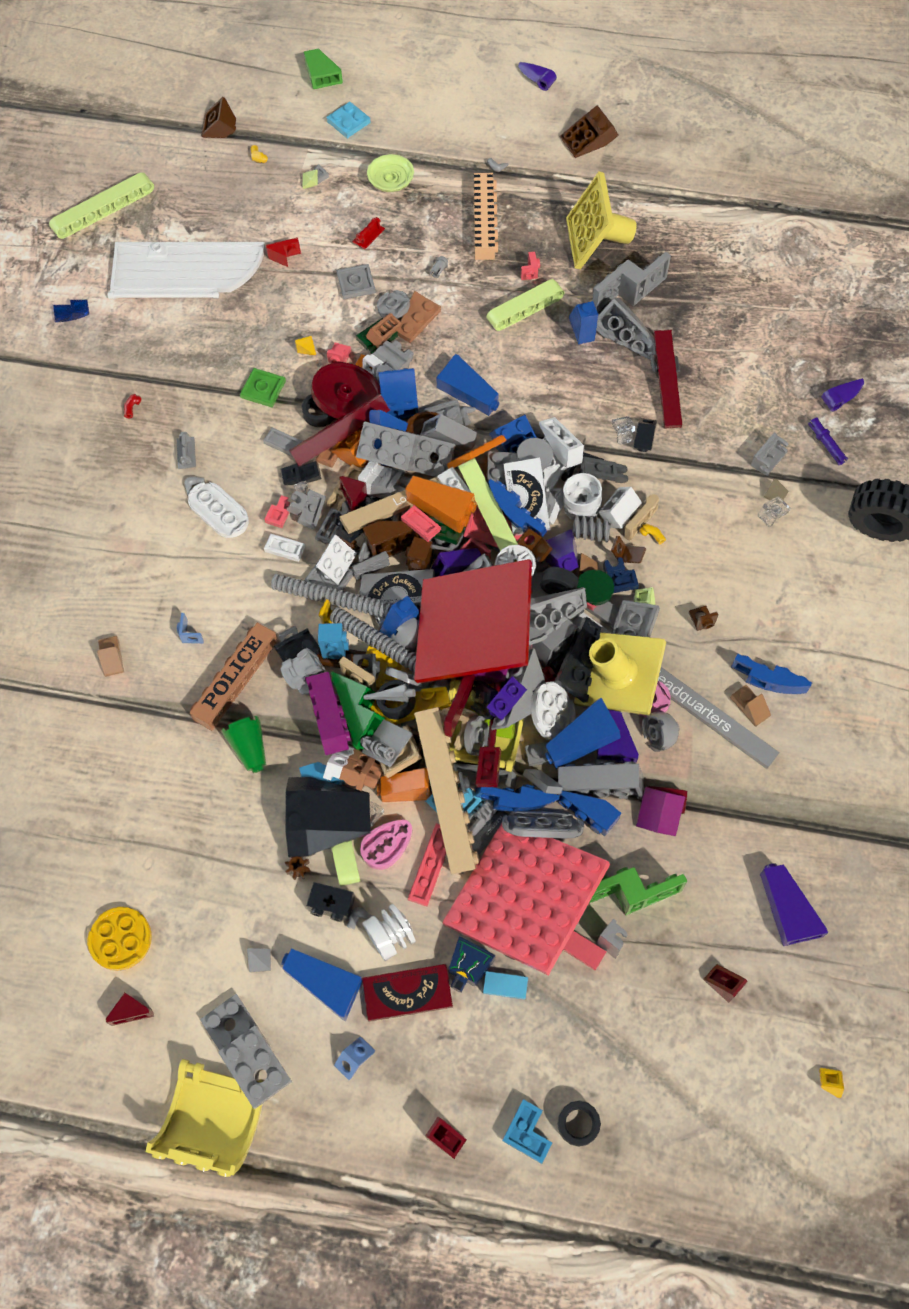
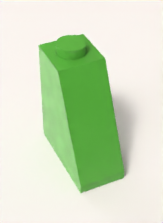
[304,48,343,89]

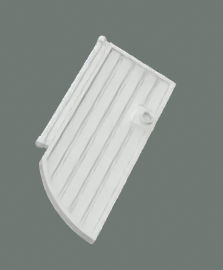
[108,242,265,299]

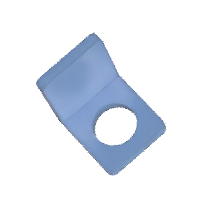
[177,613,204,644]
[334,1037,375,1080]

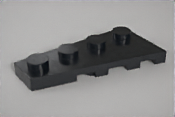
[554,617,601,703]

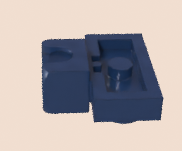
[603,557,639,593]

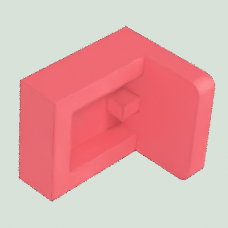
[521,251,540,280]

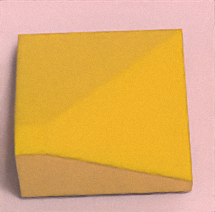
[295,336,316,356]
[819,1068,844,1098]

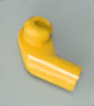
[251,145,268,163]
[639,523,666,544]

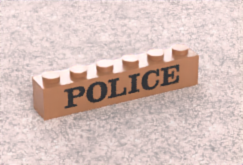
[190,622,278,731]

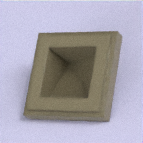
[764,478,789,505]

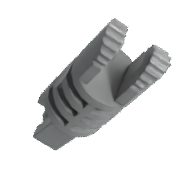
[467,799,497,836]

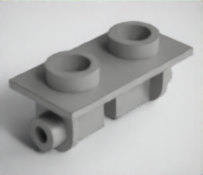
[177,432,196,469]

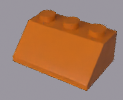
[330,427,369,468]

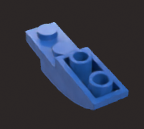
[488,479,547,537]
[731,654,812,694]
[475,785,560,812]

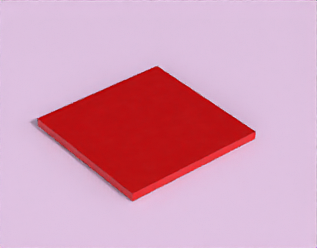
[414,559,532,683]

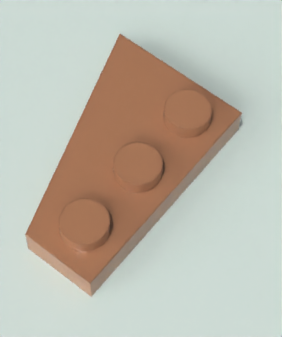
[397,291,441,344]

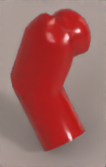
[124,394,141,419]

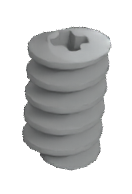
[572,515,611,543]

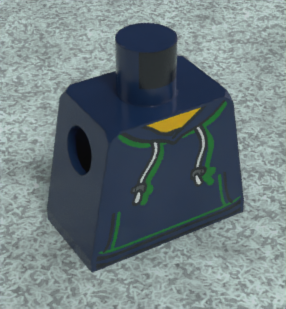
[449,936,496,993]

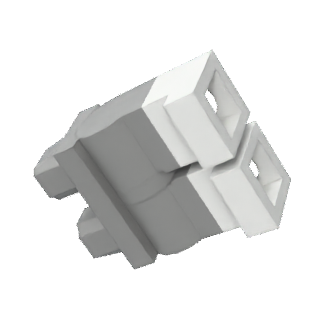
[362,340,414,381]
[358,461,411,499]

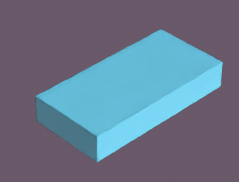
[483,971,528,1000]

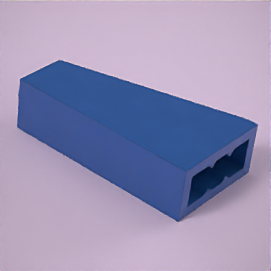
[436,354,500,416]
[545,698,621,769]
[281,948,363,1021]

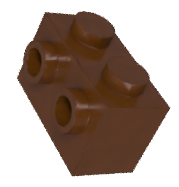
[405,537,433,571]

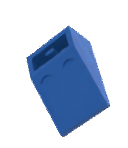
[378,368,419,419]
[489,415,537,453]

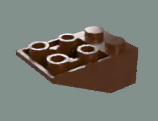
[560,105,619,158]

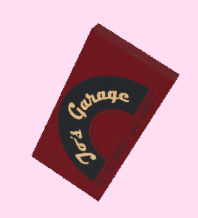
[362,964,453,1022]

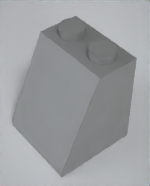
[532,619,578,668]

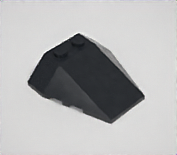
[285,776,371,858]

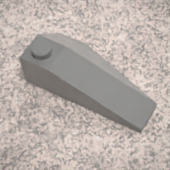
[596,298,656,359]
[529,588,587,645]

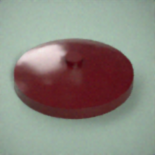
[311,362,381,419]

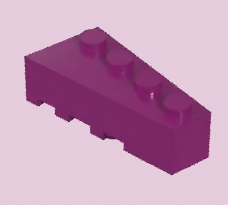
[305,672,351,756]

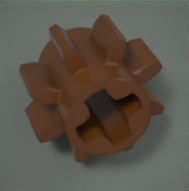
[285,857,311,880]

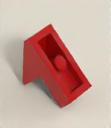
[266,237,301,267]

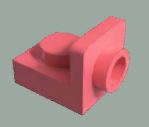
[327,342,351,363]

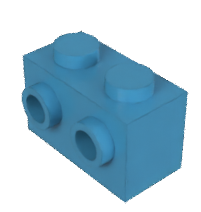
[318,623,349,659]

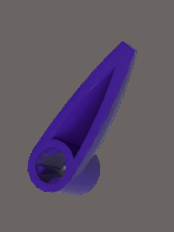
[518,62,557,91]
[821,378,864,412]

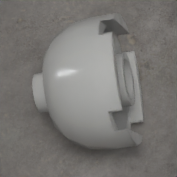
[391,617,420,653]
[642,712,680,752]

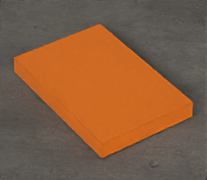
[447,435,506,469]

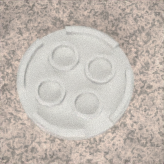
[531,682,576,741]

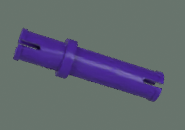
[808,417,848,466]

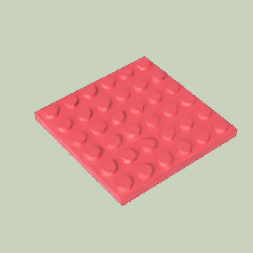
[442,823,610,976]

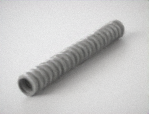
[271,574,393,618]
[330,607,436,683]

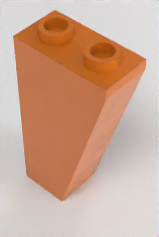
[405,476,477,533]

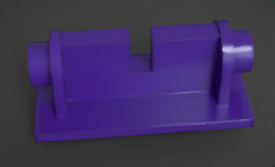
[486,676,527,721]

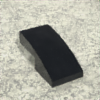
[281,461,322,485]

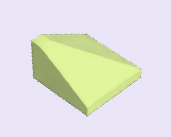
[303,169,318,189]
[634,587,656,605]

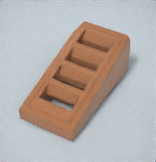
[366,313,403,348]

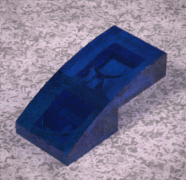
[53,299,89,323]

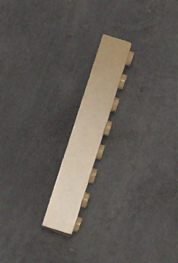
[414,707,479,875]

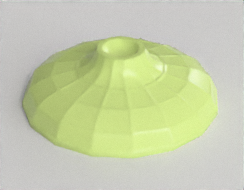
[367,154,414,192]

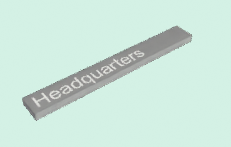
[658,667,780,769]

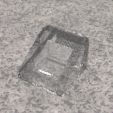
[370,800,384,827]

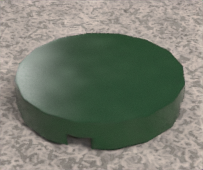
[577,570,614,606]

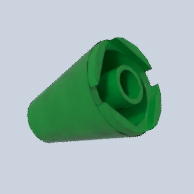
[222,716,266,773]

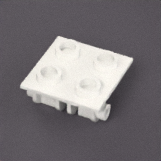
[316,535,357,585]

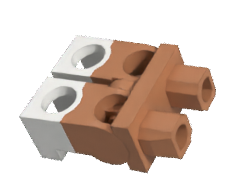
[323,746,383,791]

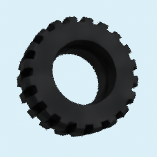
[848,478,909,542]

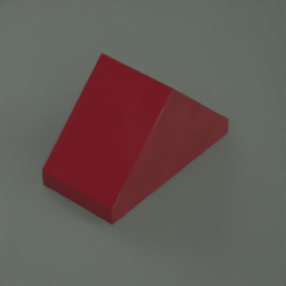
[339,476,367,511]
[704,964,748,1003]
[106,992,154,1026]
[425,1117,467,1159]

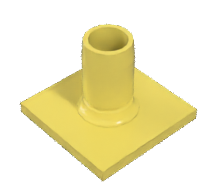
[566,171,636,270]
[574,632,666,715]

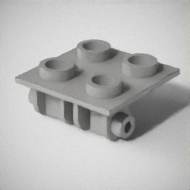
[360,719,413,768]

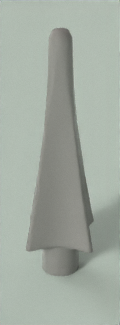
[363,684,416,702]

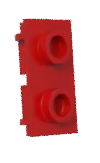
[352,217,385,249]

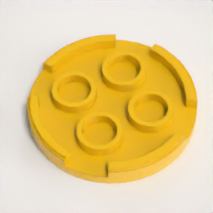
[87,907,152,971]

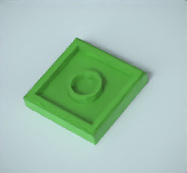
[240,368,286,408]

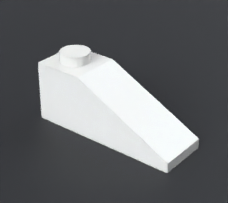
[539,417,584,468]

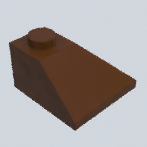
[201,96,236,138]

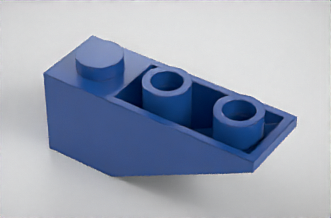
[558,791,621,836]

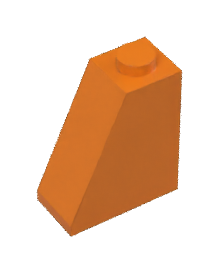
[377,768,430,802]

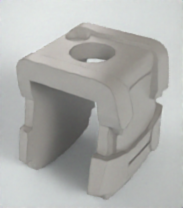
[281,648,326,695]

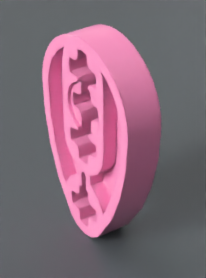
[360,820,412,870]

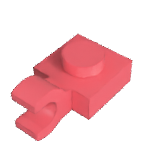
[264,495,290,528]

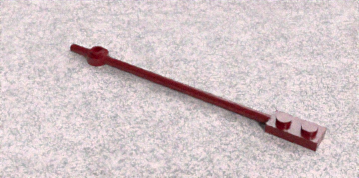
[476,682,502,787]

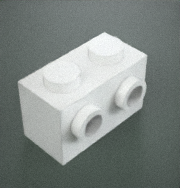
[599,487,642,528]

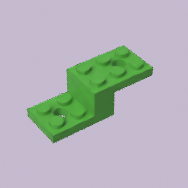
[589,867,687,916]

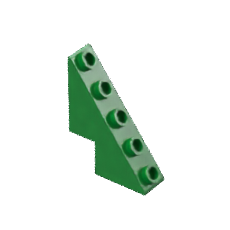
[331,671,385,750]

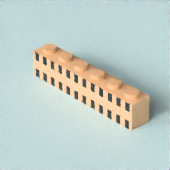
[474,173,498,260]

